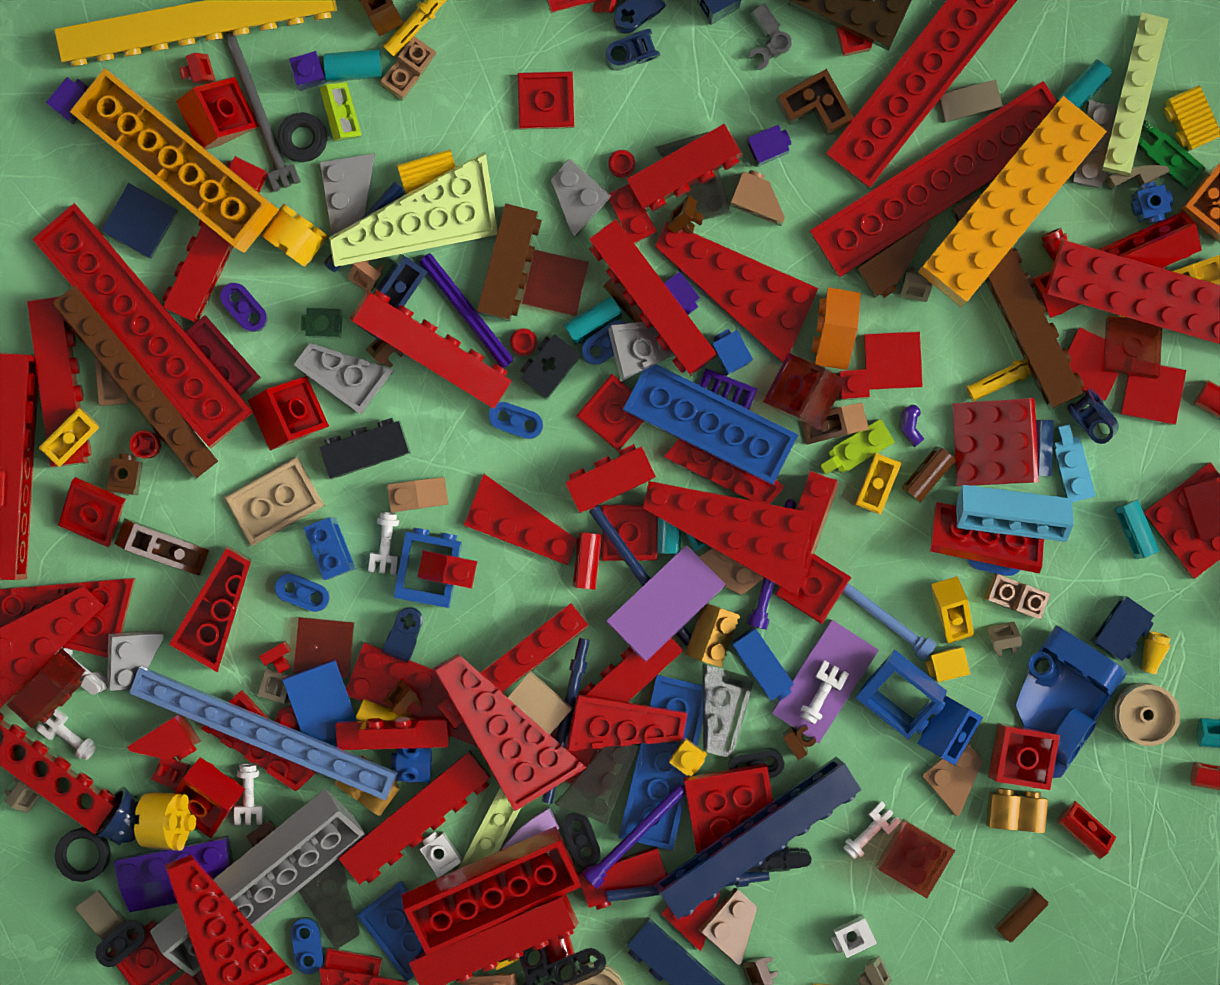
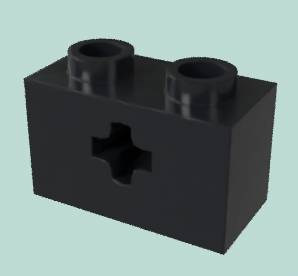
[520,334,581,400]

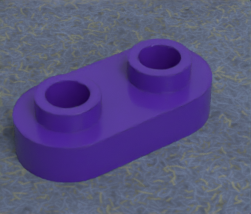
[220,283,268,332]

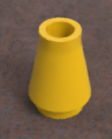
[1140,631,1171,674]

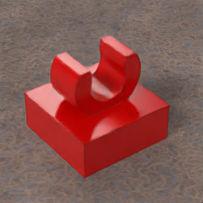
[179,52,216,84]
[259,641,292,674]
[151,758,189,790]

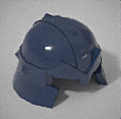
[97,787,140,846]

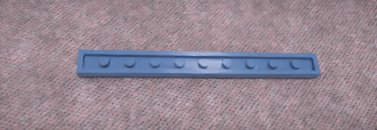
[129,666,397,800]

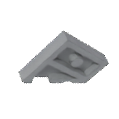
[551,159,611,236]
[107,631,164,691]

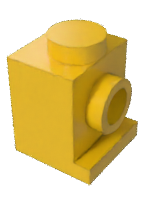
[669,738,707,776]

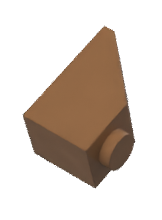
[730,170,785,226]
[800,402,869,445]
[387,477,449,513]

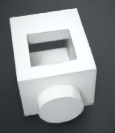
[420,831,463,878]
[831,914,877,958]

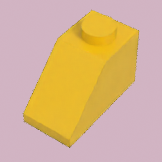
[931,576,974,644]

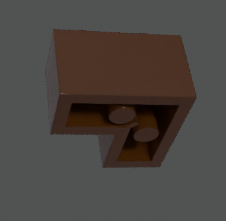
[776,69,854,136]

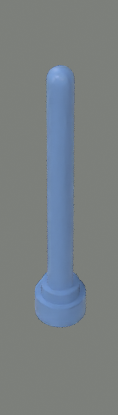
[843,583,937,661]

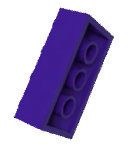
[114,836,234,913]

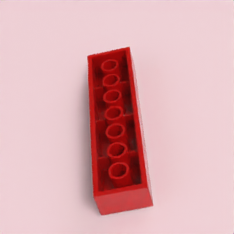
[0,353,39,580]

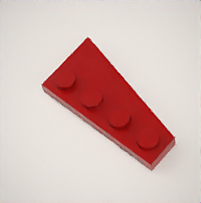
[664,439,784,504]
[464,474,578,565]
[201,690,317,791]
[567,694,688,751]

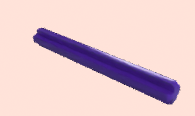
[419,253,513,368]

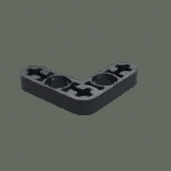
[519,947,606,985]

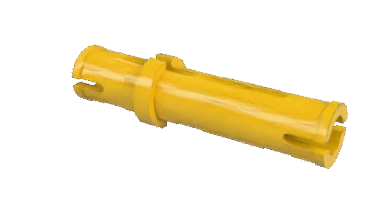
[382,0,447,58]
[966,359,1031,402]

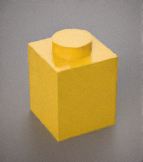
[925,646,970,682]

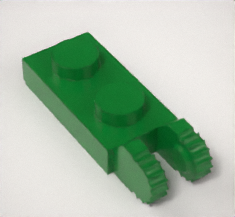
[1137,120,1206,190]

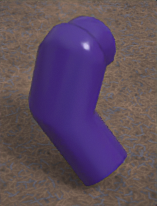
[899,404,925,447]

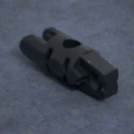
[748,846,812,873]

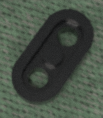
[728,748,784,778]
[563,812,601,867]
[95,920,147,967]

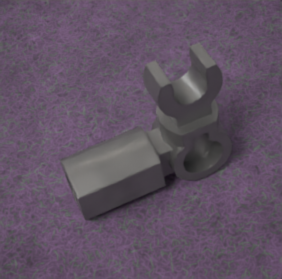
[749,3,792,70]

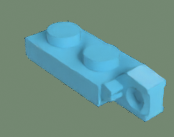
[1053,424,1096,502]

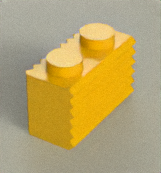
[1164,85,1220,152]
[397,149,456,194]

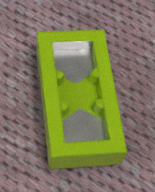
[320,82,362,141]

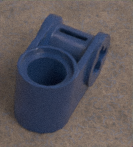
[614,0,667,34]
[605,29,660,71]
[1067,389,1119,444]
[382,607,423,663]

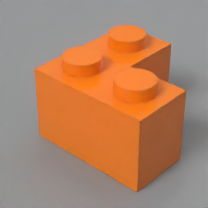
[1179,163,1220,243]
[811,287,861,370]

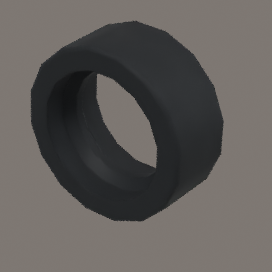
[54,827,111,882]

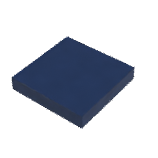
[101,183,178,259]

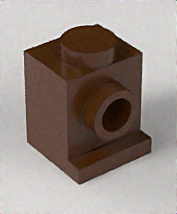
[106,453,143,495]

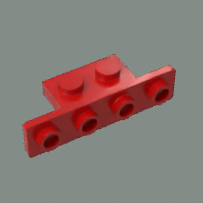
[336,717,449,750]

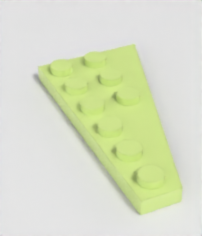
[329,152,498,267]

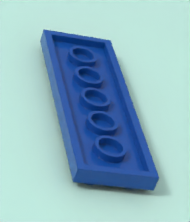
[623,364,798,486]
[618,675,711,851]

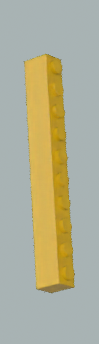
[55,0,338,67]

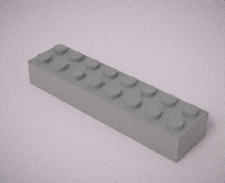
[150,789,366,977]

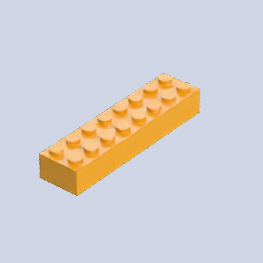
[70,68,279,253]
[918,96,1107,307]

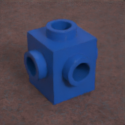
[1130,182,1173,224]
[391,748,432,782]

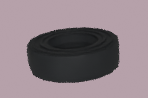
[277,112,328,163]

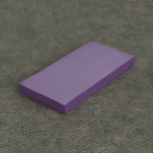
[606,545,726,662]
[772,620,879,743]

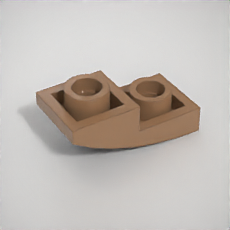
[380,36,437,101]
[984,573,1051,620]

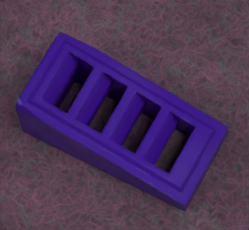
[699,368,758,410]

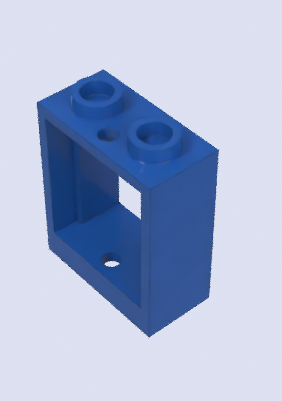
[304,517,356,580]
[394,527,462,608]
[730,627,794,701]
[856,649,947,739]

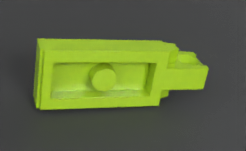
[819,419,895,475]

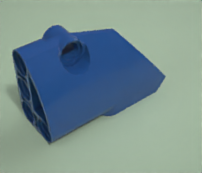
[1016,625,1127,778]

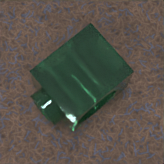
[301,308,343,339]

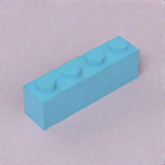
[956,485,1074,542]

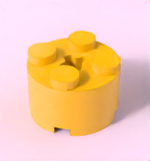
[261,203,329,267]
[134,792,196,851]

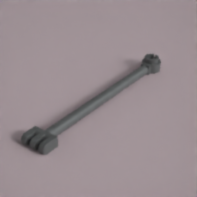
[223,32,301,192]

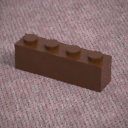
[477,203,542,322]

